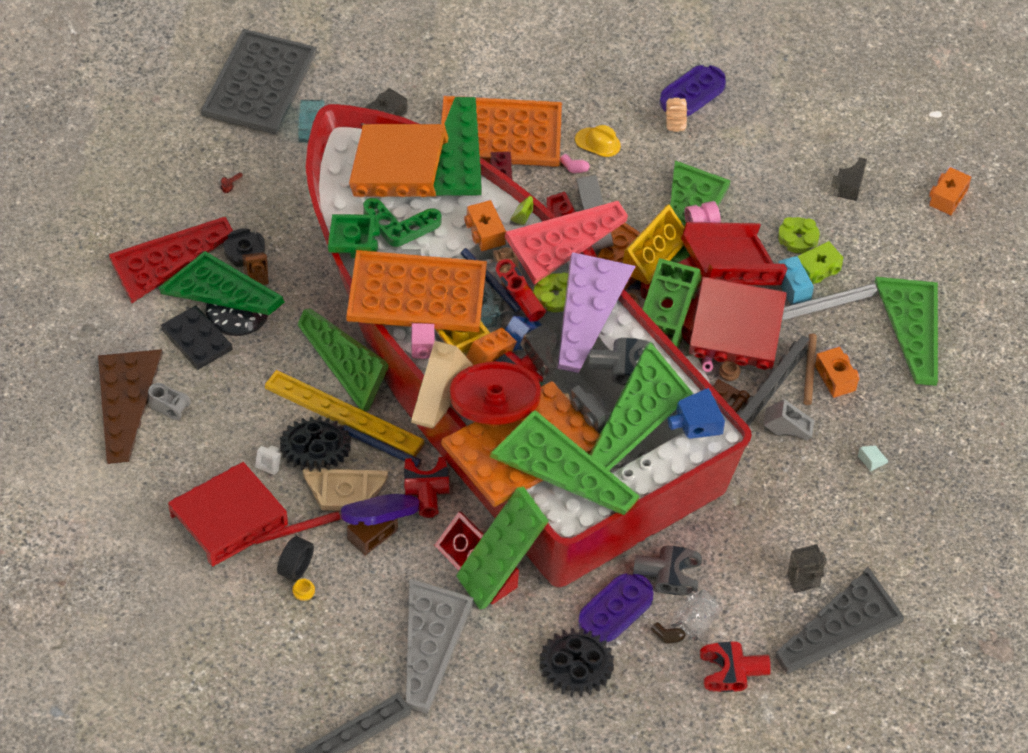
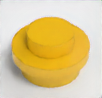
[292,578,315,601]

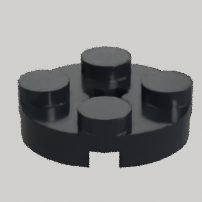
[223,228,265,267]

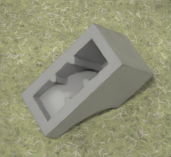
[763,399,814,441]

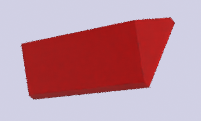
[434,511,519,604]

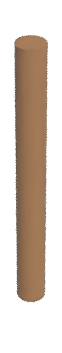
[803,333,817,405]

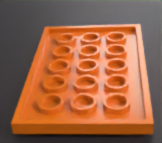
[441,96,562,167]
[347,250,487,333]
[441,381,600,507]

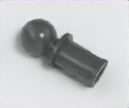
[500,299,517,330]

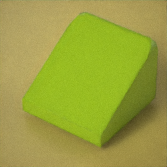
[510,196,533,226]

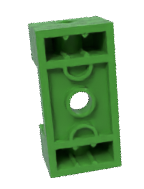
[643,258,701,349]

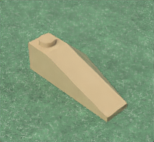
[411,341,473,429]

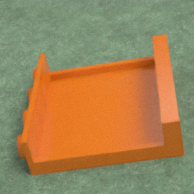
[349,124,449,197]

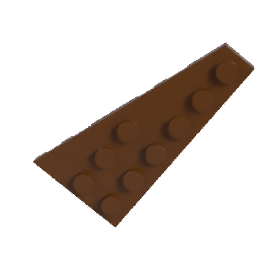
[98,349,163,464]

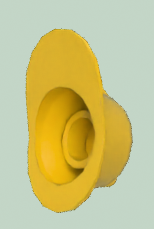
[575,125,621,157]

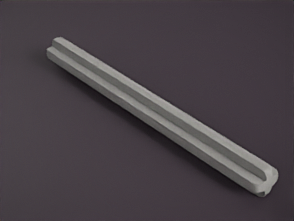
[782,283,878,320]

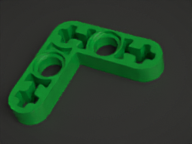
[363,198,442,247]

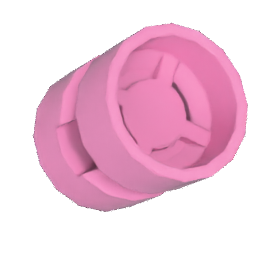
[684,201,721,223]

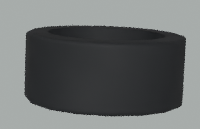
[277,536,314,581]

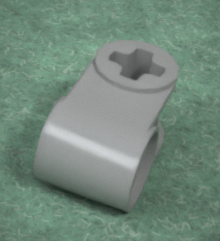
[148,383,191,420]

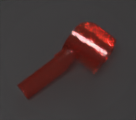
[220,172,243,193]

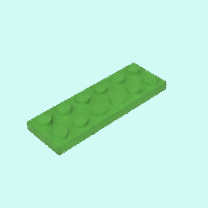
[456,486,549,610]

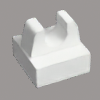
[255,445,281,475]

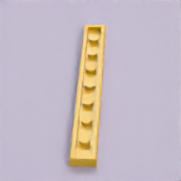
[265,370,425,457]

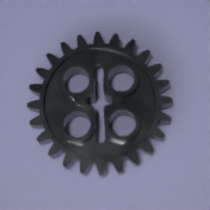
[280,416,351,472]
[539,628,614,697]

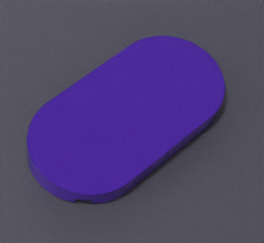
[660,65,726,116]
[341,494,419,525]
[578,573,654,642]

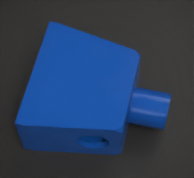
[667,388,725,439]

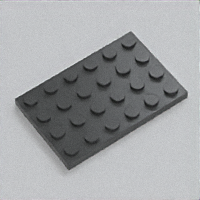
[201,29,317,135]

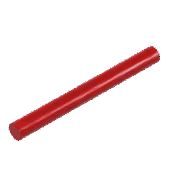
[255,511,340,545]

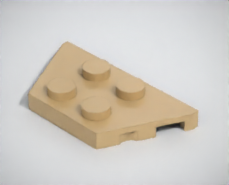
[303,468,388,511]

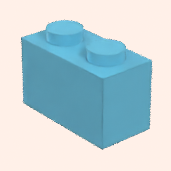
[778,256,814,305]

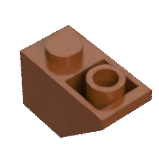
[243,252,269,285]

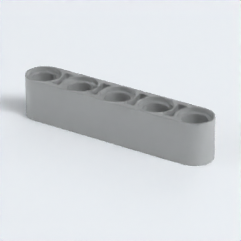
[576,174,613,251]

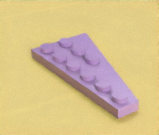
[557,252,635,373]

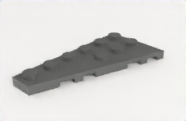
[775,567,904,674]

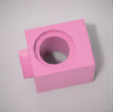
[411,323,435,359]

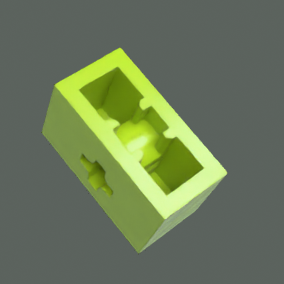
[798,241,844,284]

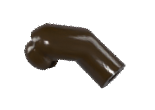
[651,622,686,644]

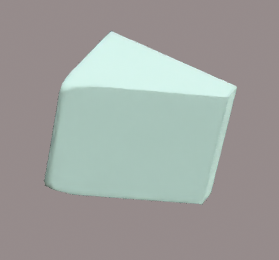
[858,446,888,471]

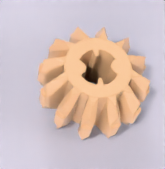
[666,98,687,132]

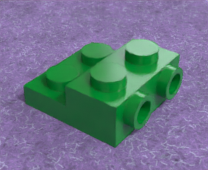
[328,214,380,259]

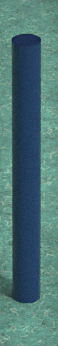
[460,248,521,313]
[344,425,422,468]

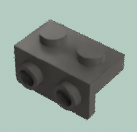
[571,385,610,434]

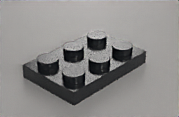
[161,305,233,370]

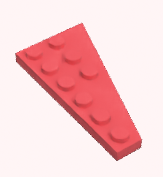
[505,201,628,285]

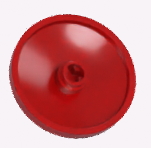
[450,362,541,425]

